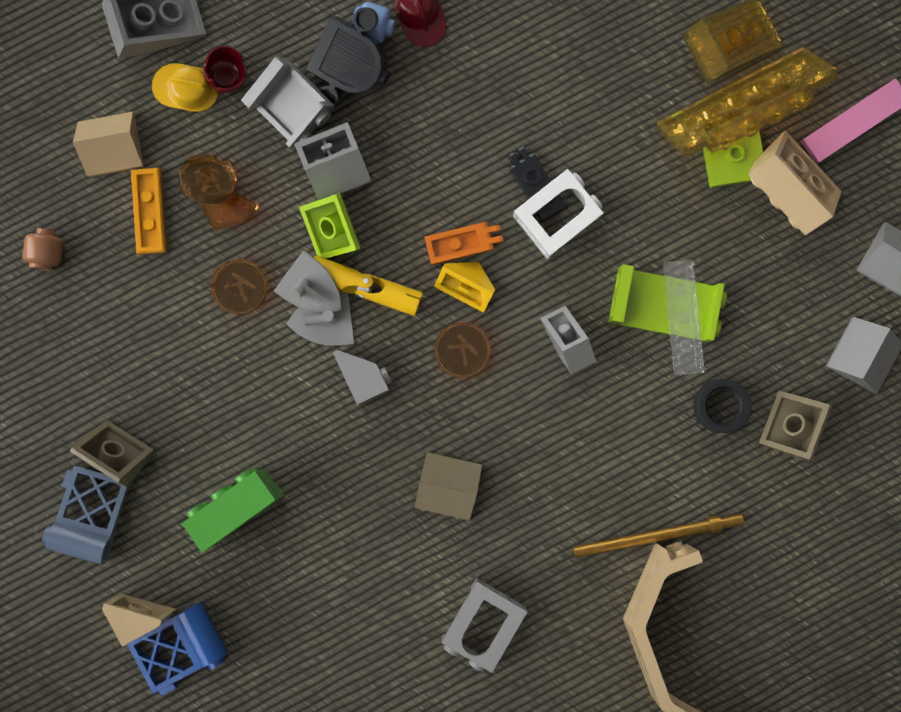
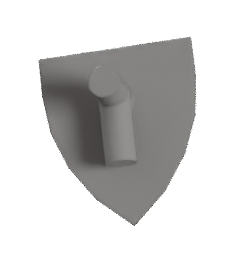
[274,250,342,312]
[286,291,354,346]

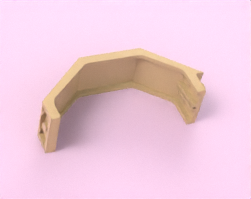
[623,542,703,712]

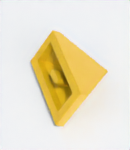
[434,262,495,313]

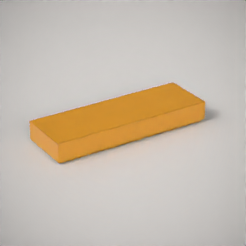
[131,168,167,255]

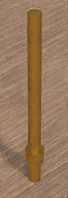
[573,514,744,558]

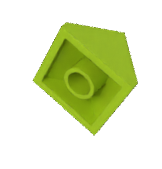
[299,192,360,259]

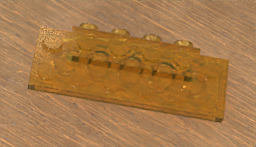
[656,46,837,157]

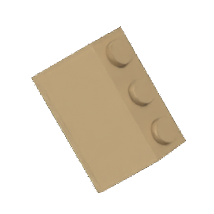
[748,131,842,235]

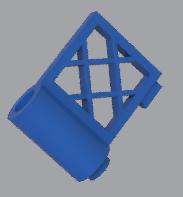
[127,602,228,696]

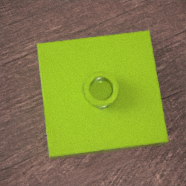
[700,123,763,188]

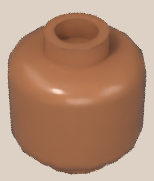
[22,228,64,271]

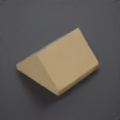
[73,112,144,177]
[102,594,176,647]

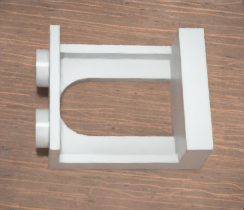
[513,169,603,260]

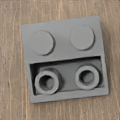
[294,122,372,200]

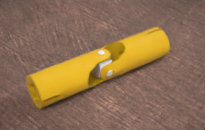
[314,256,423,316]

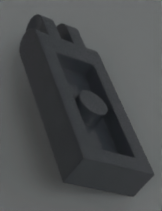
[507,146,567,222]

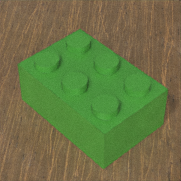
[181,467,284,553]

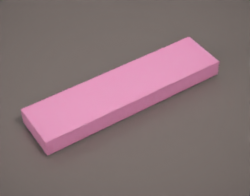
[800,78,901,164]

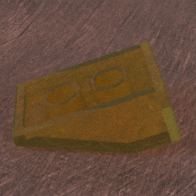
[681,0,784,84]

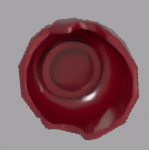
[203,46,247,94]

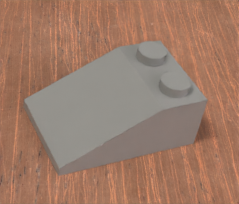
[102,0,206,58]

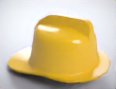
[152,63,218,112]

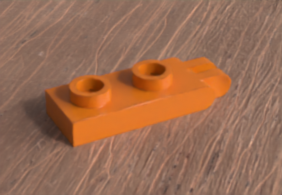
[424,222,504,266]

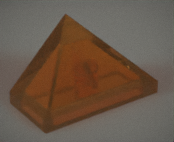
[197,191,258,230]

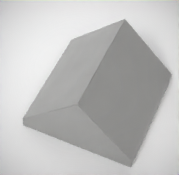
[856,222,901,296]
[826,317,901,394]

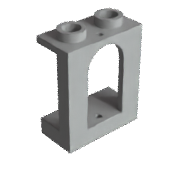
[442,577,527,673]

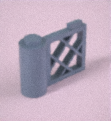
[42,466,129,565]

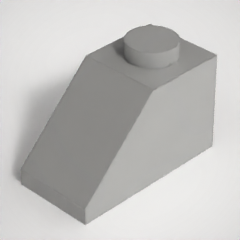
[540,306,596,374]
[333,350,392,405]

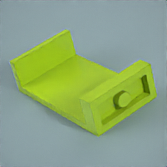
[608,264,727,342]

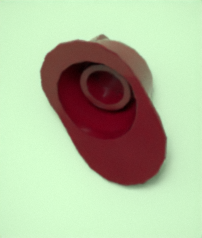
[394,0,446,47]

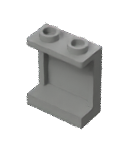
[241,57,334,148]

